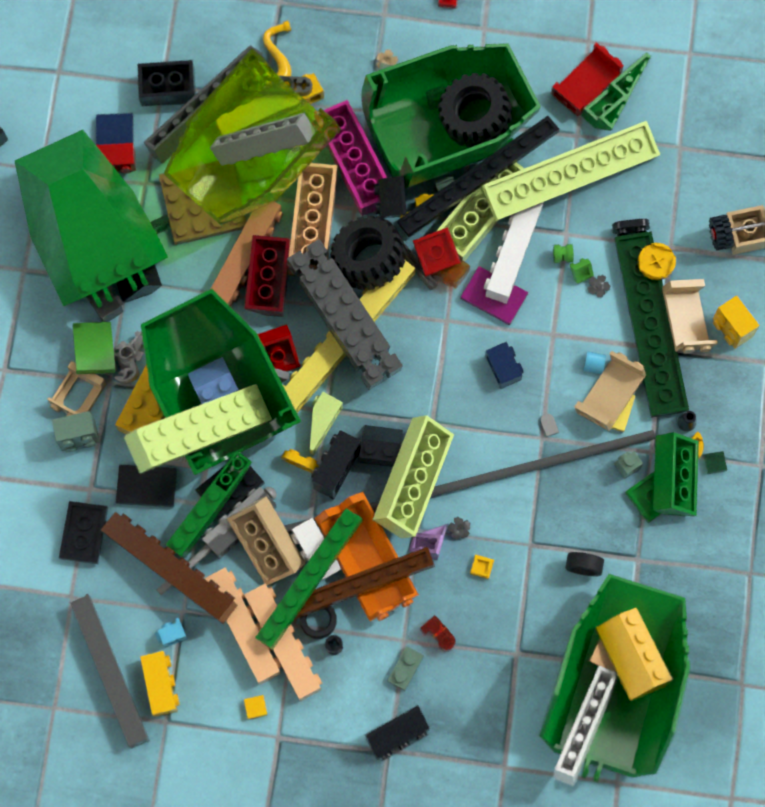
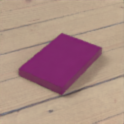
[460,266,528,325]

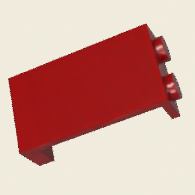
[551,42,624,117]

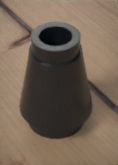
[677,411,697,431]

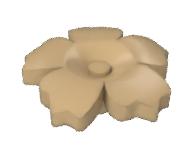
[376,49,398,70]

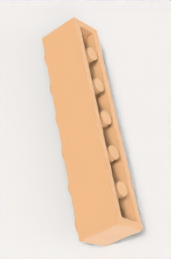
[205,567,282,685]
[244,584,323,701]

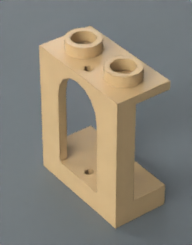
[47,361,107,416]

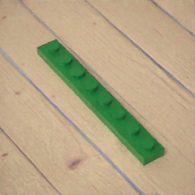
[255,508,363,650]

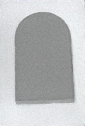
[541,414,559,437]

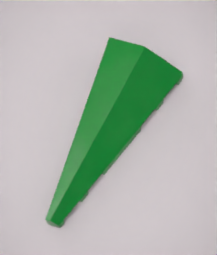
[581,52,651,131]

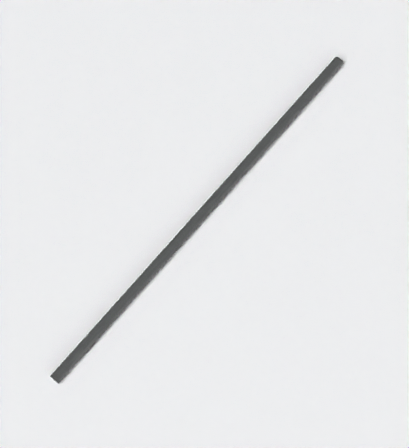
[284,430,655,534]

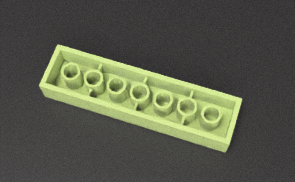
[124,384,272,473]

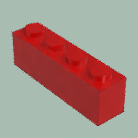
[96,143,136,173]

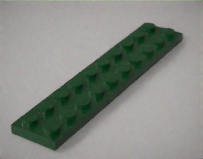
[614,231,689,418]

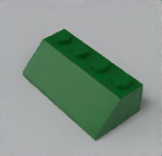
[653,432,699,517]

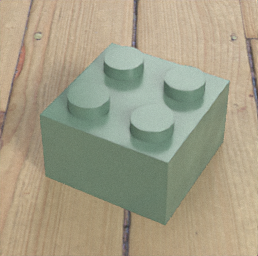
[52,411,100,452]

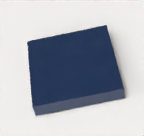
[96,113,134,145]

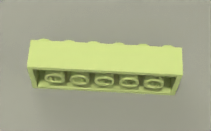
[436,162,525,264]
[373,415,454,538]

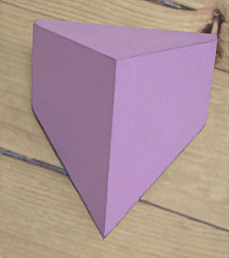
[409,524,448,560]

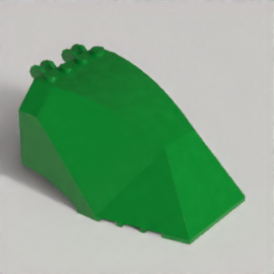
[14,129,168,308]

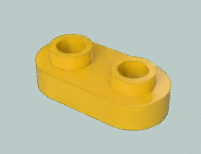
[281,449,319,473]

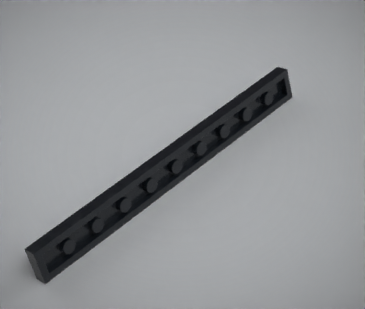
[397,116,559,237]

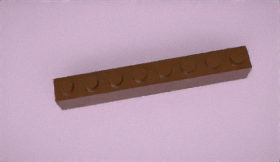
[101,512,238,624]

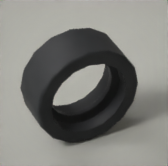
[565,552,604,576]
[299,606,337,639]

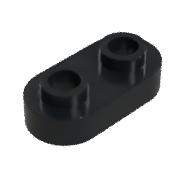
[612,218,650,236]

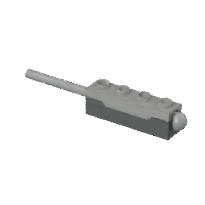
[156,487,277,595]

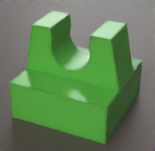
[569,258,594,284]

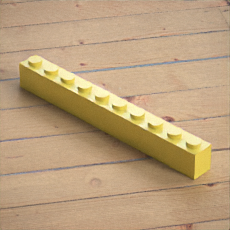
[283,260,415,413]

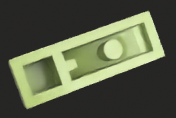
[310,392,343,455]

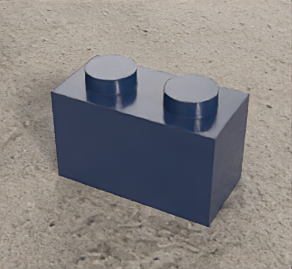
[485,342,524,389]

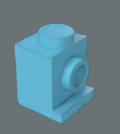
[155,618,187,648]

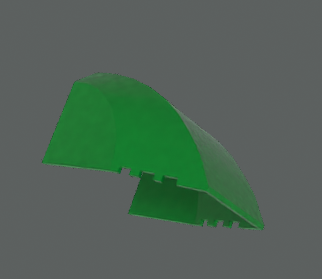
[539,574,690,783]

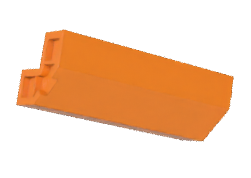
[314,492,419,622]

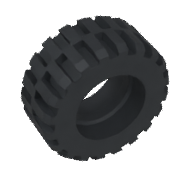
[438,73,512,148]
[330,216,406,290]

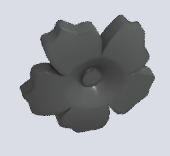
[587,275,611,297]
[447,516,471,540]

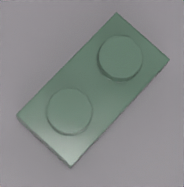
[387,646,424,691]

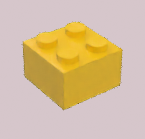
[713,295,760,349]

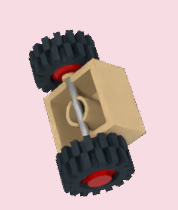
[709,205,765,255]

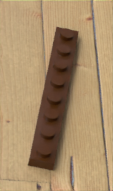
[279,547,435,620]

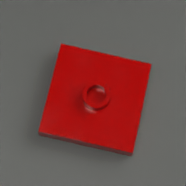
[413,227,461,277]

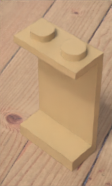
[662,279,718,354]
[574,351,646,431]

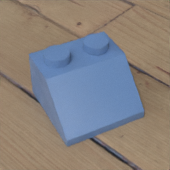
[188,357,239,404]

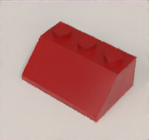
[257,325,301,371]

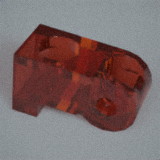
[420,615,456,652]

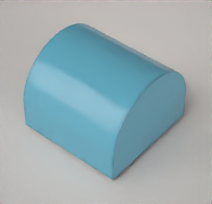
[583,351,606,374]

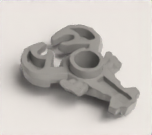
[105,331,144,384]

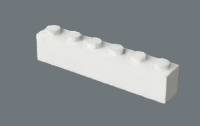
[484,202,544,304]
[554,666,618,786]

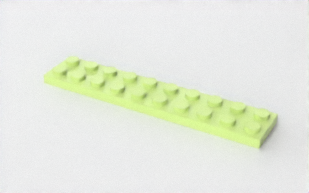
[482,121,660,221]

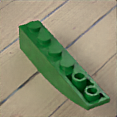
[166,450,252,558]

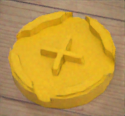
[638,243,676,280]

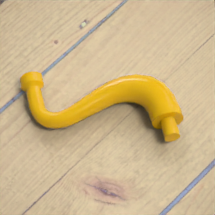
[258,20,292,89]

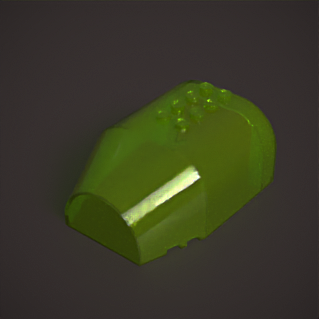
[163,49,341,225]

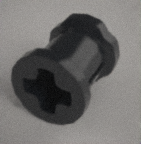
[325,635,343,655]

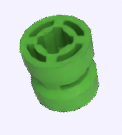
[553,244,574,263]

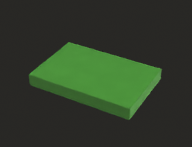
[72,322,115,374]

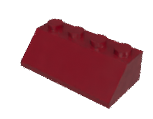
[245,235,291,317]

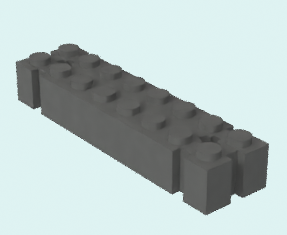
[286,239,403,390]

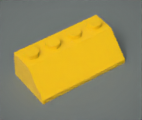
[595,608,672,701]

